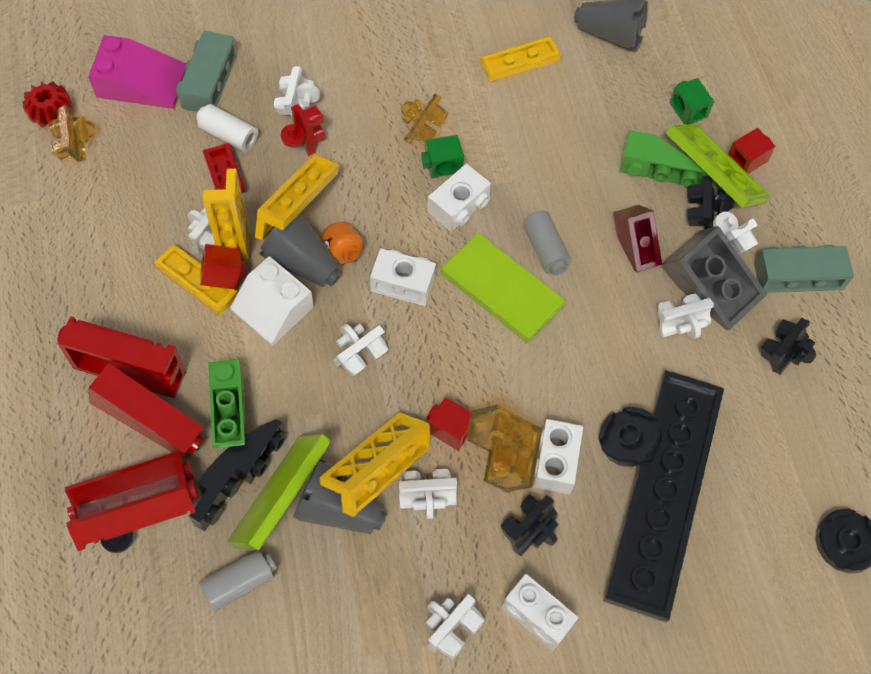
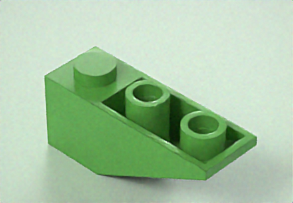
[619,130,706,187]
[208,359,246,449]

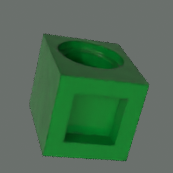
[669,78,714,125]
[421,135,464,179]

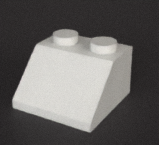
[230,256,314,346]

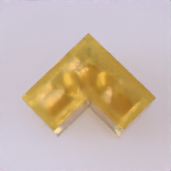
[466,404,542,492]

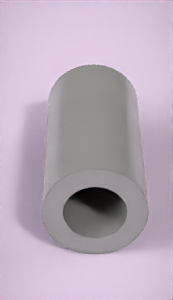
[523,211,571,275]
[199,550,277,612]

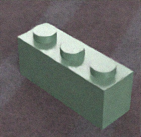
[176,30,237,112]
[754,245,854,293]

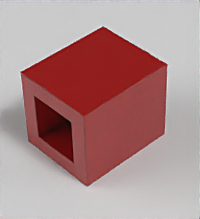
[728,127,776,174]
[200,244,246,290]
[426,397,477,451]

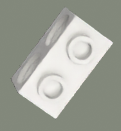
[529,419,583,495]
[502,574,579,651]

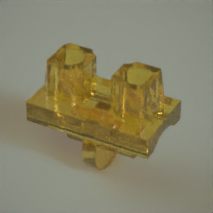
[401,93,449,145]
[49,106,95,162]

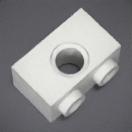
[427,163,491,232]
[370,248,436,306]

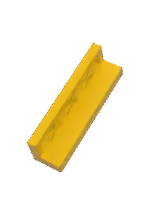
[255,154,340,241]
[203,169,251,263]
[319,412,431,517]

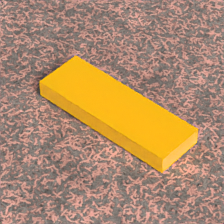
[479,36,561,82]
[154,244,238,316]

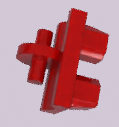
[280,104,325,156]

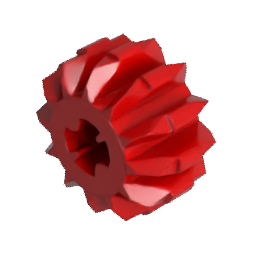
[22,81,72,128]

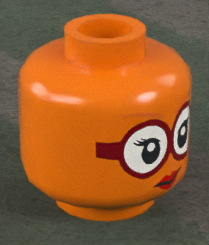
[321,222,363,264]

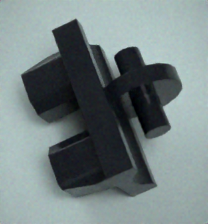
[688,175,734,229]
[761,318,817,375]
[501,494,559,556]

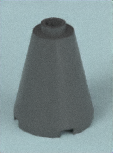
[574,0,648,51]
[259,213,342,287]
[293,459,387,534]

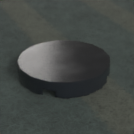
[599,407,662,467]
[815,509,871,574]

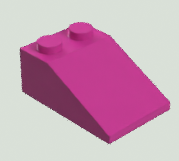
[88,35,186,109]

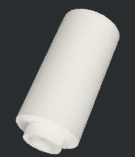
[196,104,258,153]

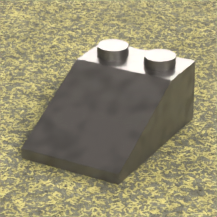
[662,226,768,330]

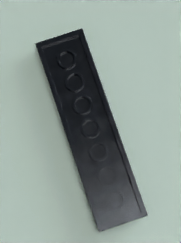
[603,370,724,623]

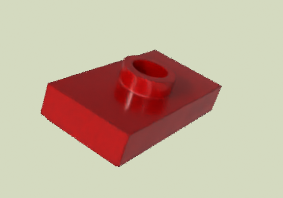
[202,143,246,193]

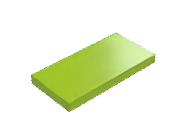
[666,124,771,208]
[440,233,566,344]
[227,434,330,550]

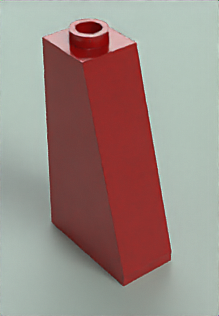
[88,363,204,459]

